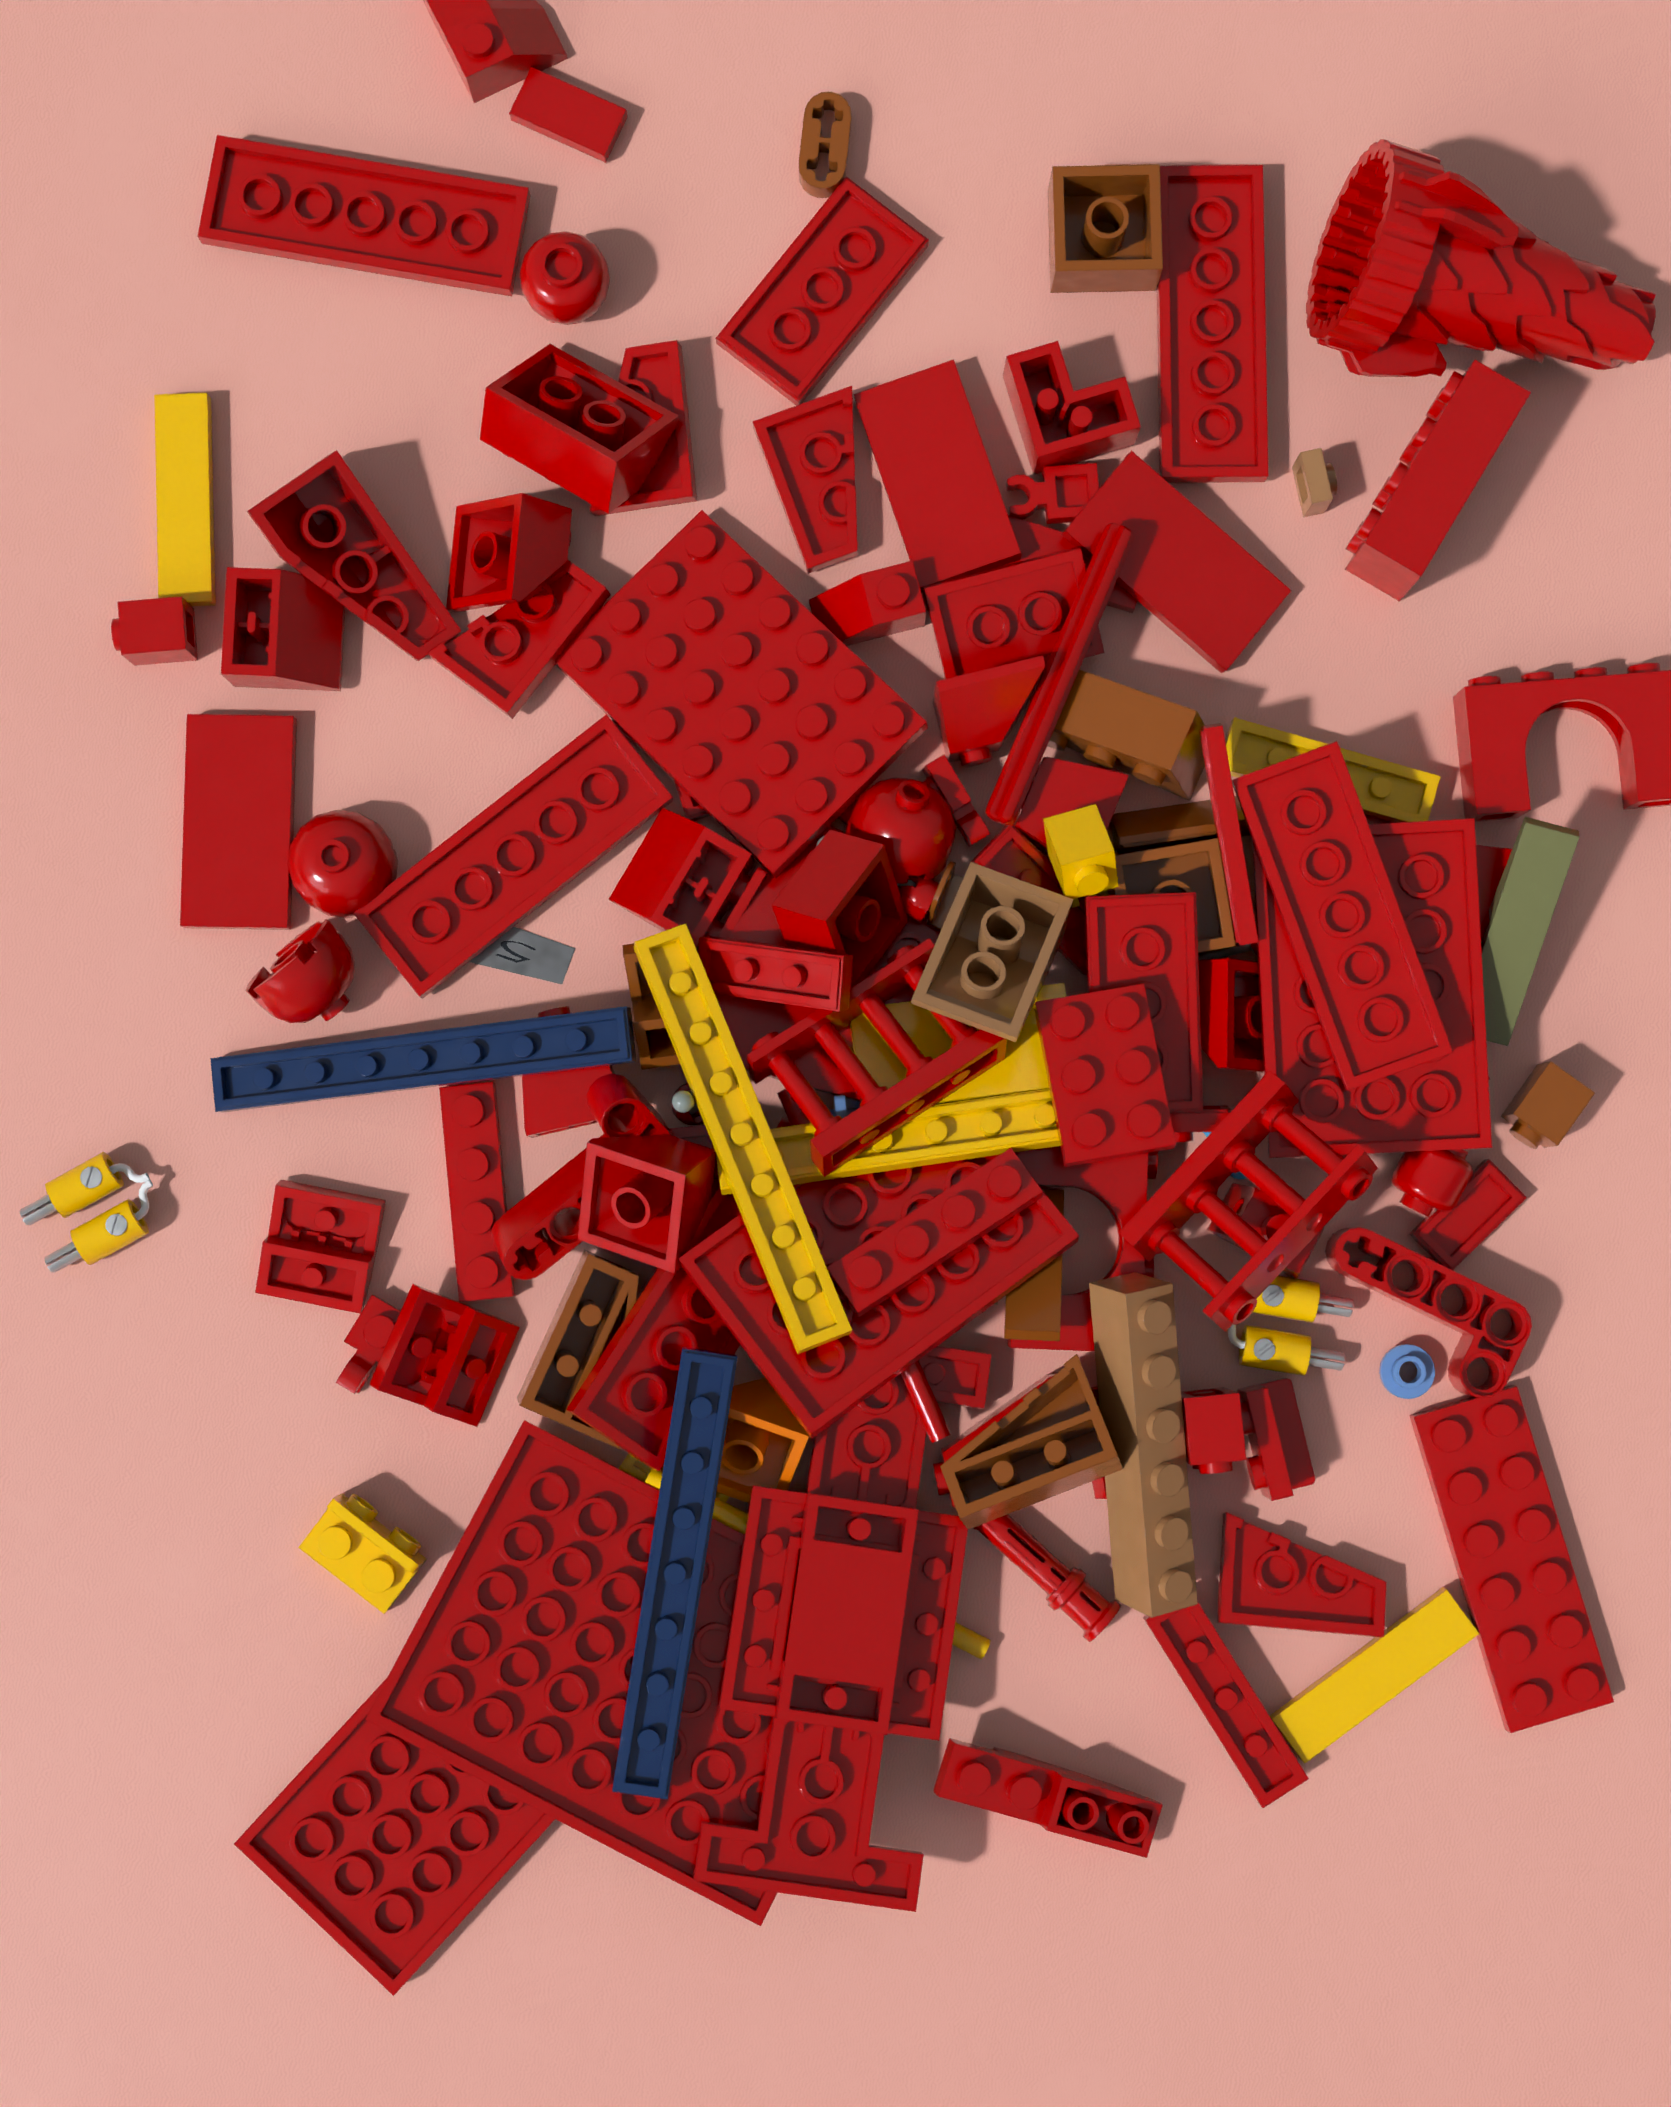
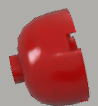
[845,778,956,883]
[288,810,398,918]
[245,919,355,1023]

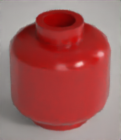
[1391,1149,1473,1217]

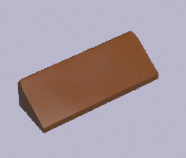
[1111,796,1251,854]

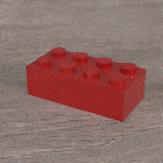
[1345,360,1531,601]

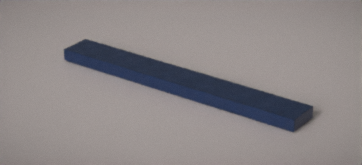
[210,1006,636,1112]
[612,1346,738,1799]

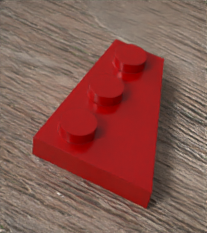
[590,340,697,516]
[753,386,858,574]
[427,559,611,719]
[1217,1512,1387,1638]

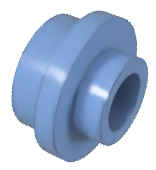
[1379,1344,1435,1399]

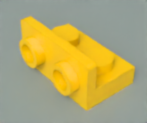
[298,1494,427,1614]

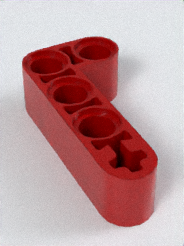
[491,1074,673,1280]
[1325,1227,1532,1398]

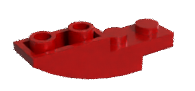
[933,1738,1163,1858]

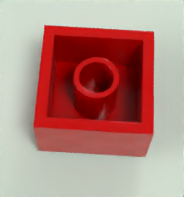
[772,830,908,988]

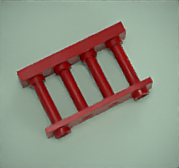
[747,938,1007,1177]
[1118,1070,1378,1332]

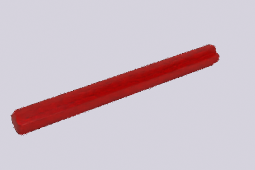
[985,523,1134,825]

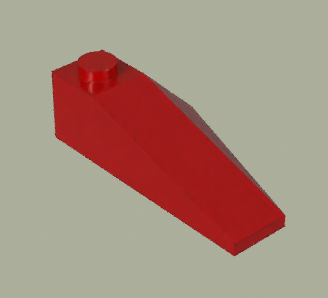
[247,450,461,661]

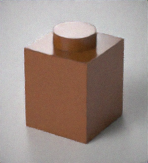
[1501,1061,1595,1149]

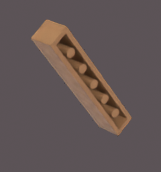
[1089,1272,1198,1618]

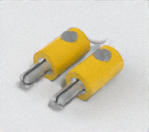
[20,1152,153,1273]
[1228,1276,1354,1376]

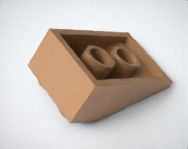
[911,862,1073,1042]

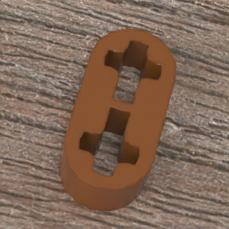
[799,92,851,198]

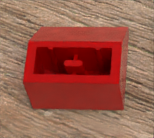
[221,567,345,691]
[609,808,755,952]

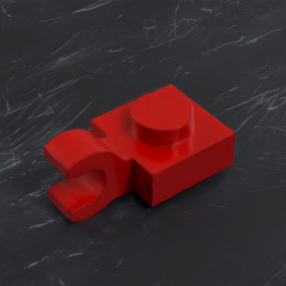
[336,1295,401,1394]

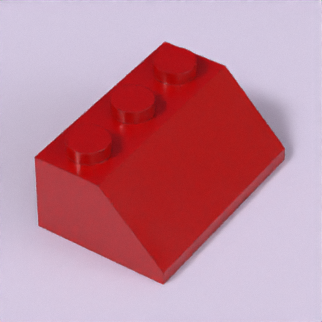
[480,344,679,514]

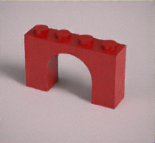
[1453,663,1671,822]
[1007,1146,1158,1351]

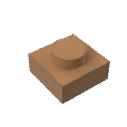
[1292,448,1337,518]

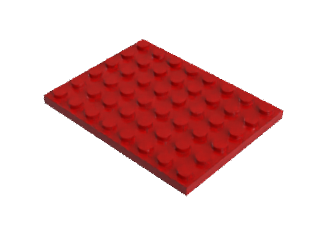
[365,1420,799,1926]

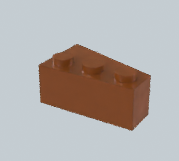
[1047,669,1205,801]
[517,1249,639,1449]
[940,1354,1123,1530]

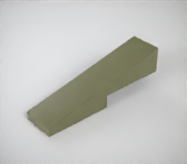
[1481,817,1580,1046]

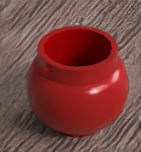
[520,231,610,325]

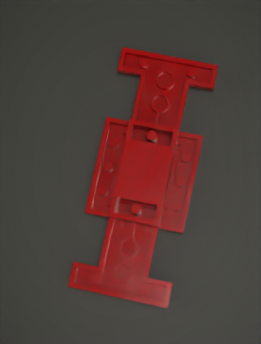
[693,1346,992,1912]

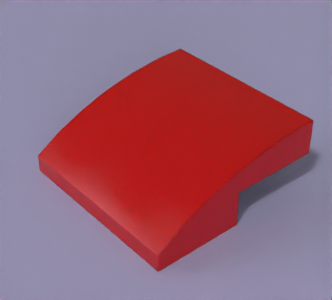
[255,1180,386,1314]
[369,1284,520,1427]

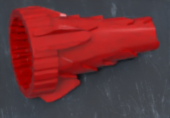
[1306,139,1656,377]

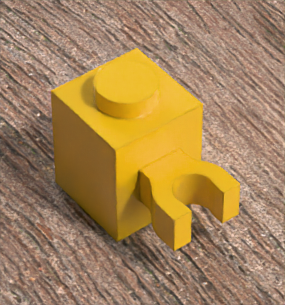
[1043,804,1119,908]

